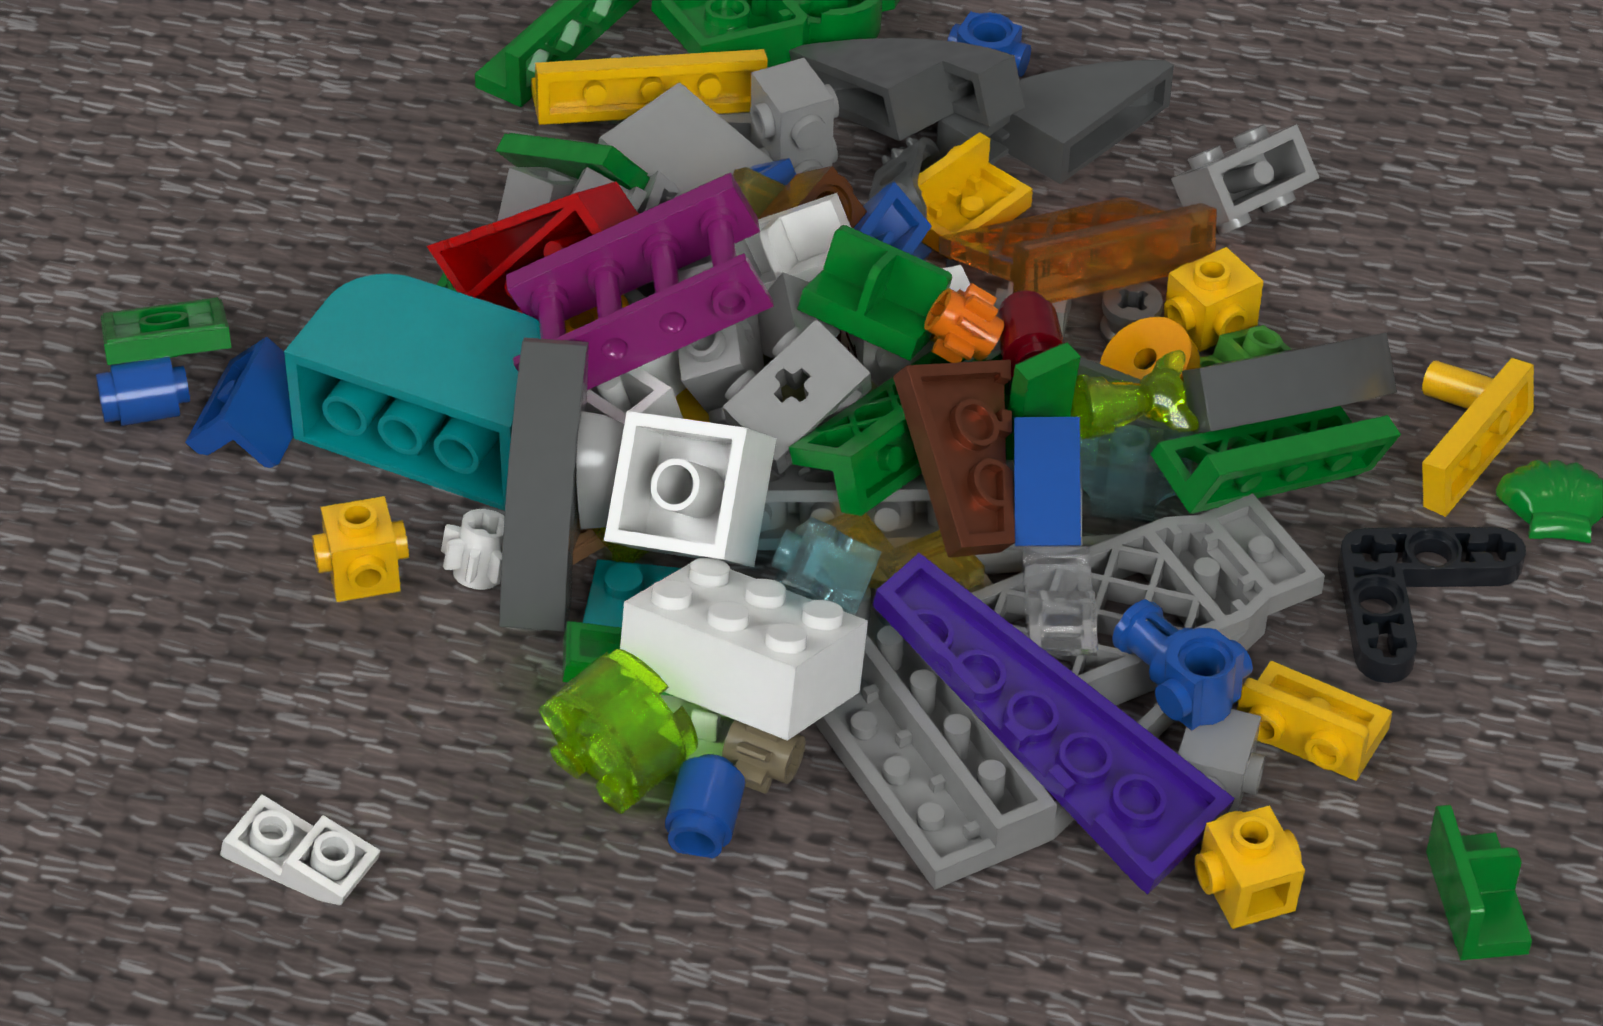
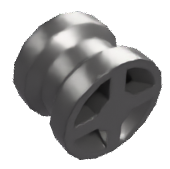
[1100,280,1163,344]

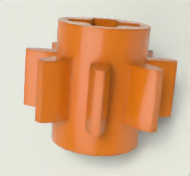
[924,283,1004,363]

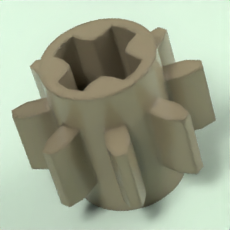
[722,720,806,794]

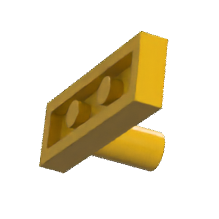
[1422,358,1534,517]

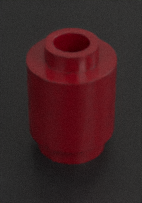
[996,290,1064,377]

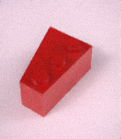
[426,181,638,313]

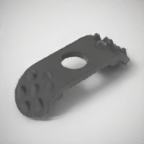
[868,137,940,219]

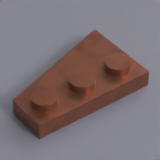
[893,360,1015,558]

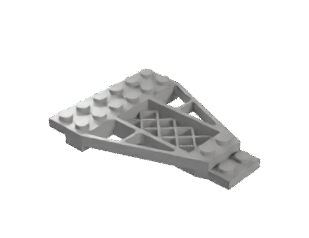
[784,494,1325,890]

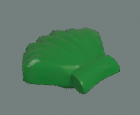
[1496,460,1603,543]

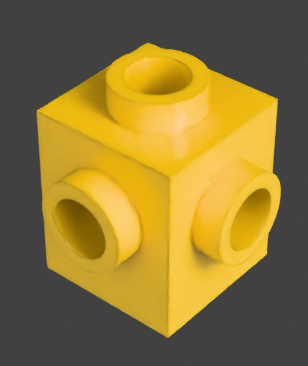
[1164,247,1264,352]
[312,496,409,602]
[1195,805,1305,929]

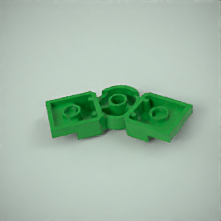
[651,0,900,68]

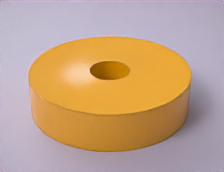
[1100,317,1200,396]

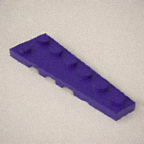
[872,553,1235,895]

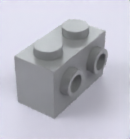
[750,58,839,174]
[1171,124,1320,235]

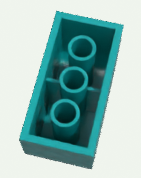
[284,274,541,511]

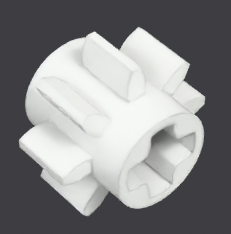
[441,509,505,590]

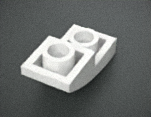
[220,795,381,905]

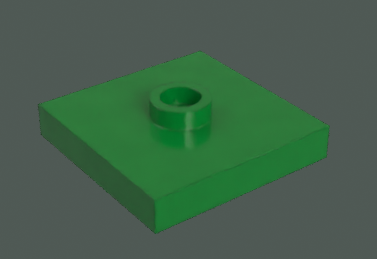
[101,297,232,365]

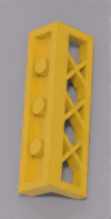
[531,49,768,125]

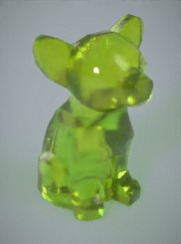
[1071,350,1199,440]

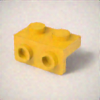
[918,132,1033,259]
[1237,661,1393,781]

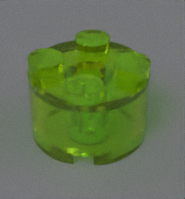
[539,649,698,814]

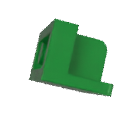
[797,225,952,361]
[1426,805,1532,961]

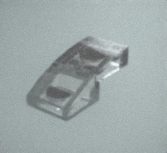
[1022,546,1098,656]

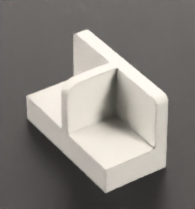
[745,193,851,290]

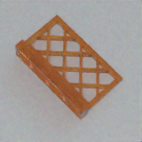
[939,197,1217,303]

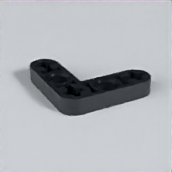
[1338,527,1526,683]

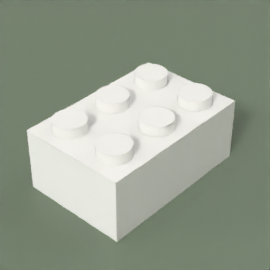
[618,558,868,741]

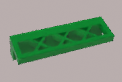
[475,0,640,107]
[789,350,1011,516]
[1150,406,1401,514]

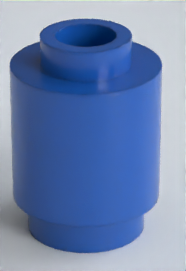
[96,356,190,426]
[665,754,746,858]

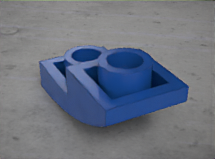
[1014,417,1081,547]

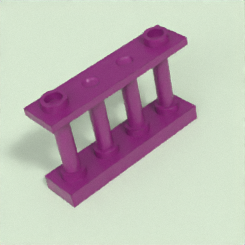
[506,172,774,390]

